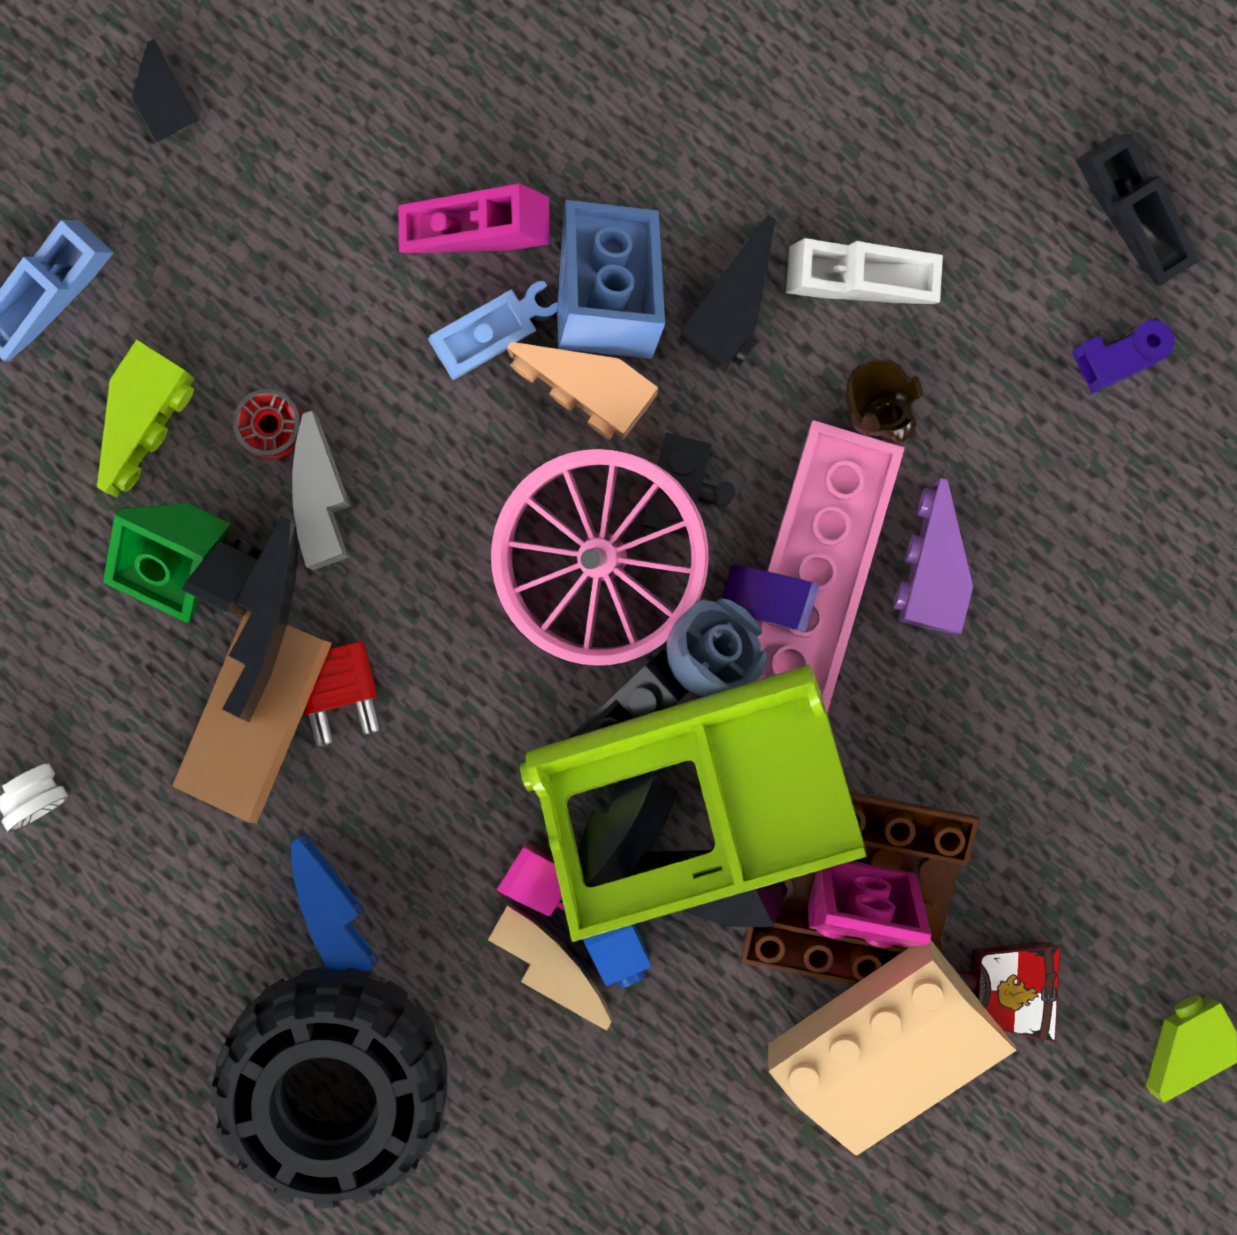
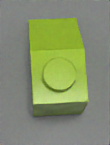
[1146,995,1237,1103]

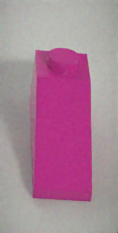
[398,184,550,253]

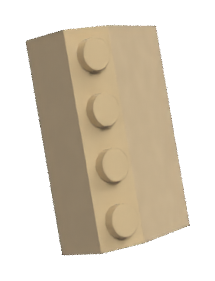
[768,939,1016,1156]

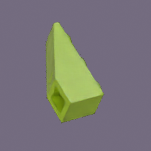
[97,339,195,498]

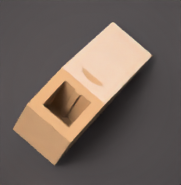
[507,342,658,440]

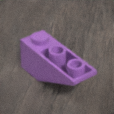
[893,478,973,635]

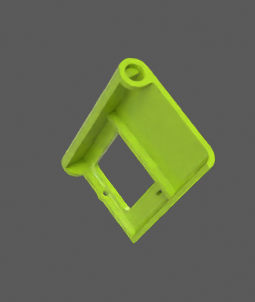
[520,664,867,942]

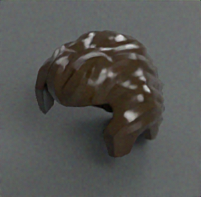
[845,358,924,444]

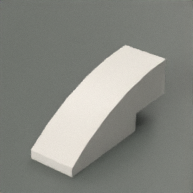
[786,238,943,304]

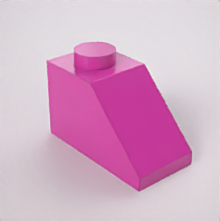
[497,841,565,917]

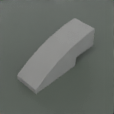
[292,411,351,570]

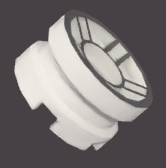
[0,763,69,833]

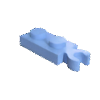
[428,281,558,380]

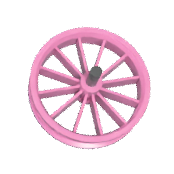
[491,449,709,665]

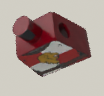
[955,942,1060,1042]

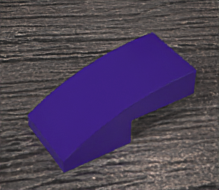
[722,564,819,632]

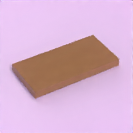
[172,611,332,824]

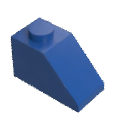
[583,924,651,988]

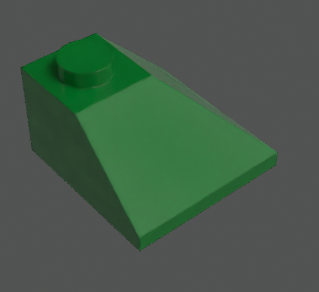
[103,503,230,624]

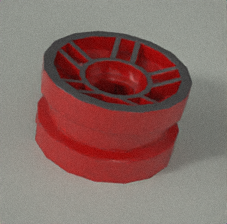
[233,389,303,460]

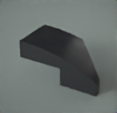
[132,39,198,143]

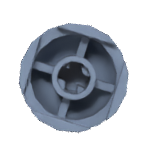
[666,598,767,697]

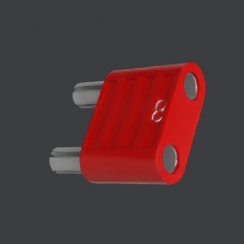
[303,641,379,746]

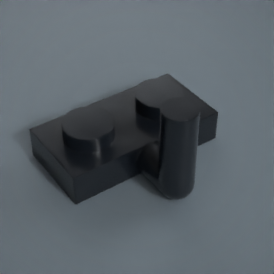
[642,432,736,538]

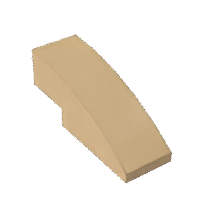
[488,902,612,1031]

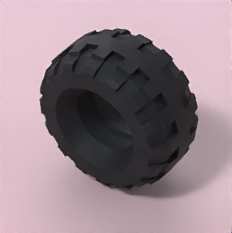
[211,967,448,1208]

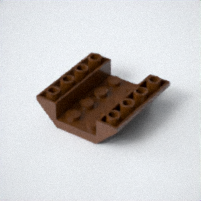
[741,791,979,985]

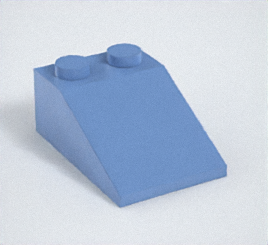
[557,200,665,359]

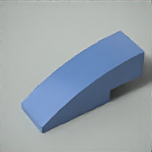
[0,220,114,362]

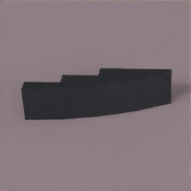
[222,516,298,722]

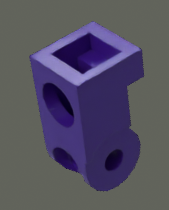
[1072,320,1175,394]

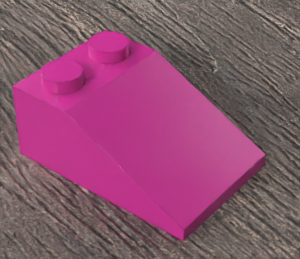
[807,861,932,948]

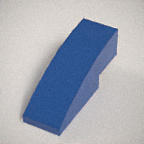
[290,834,380,972]

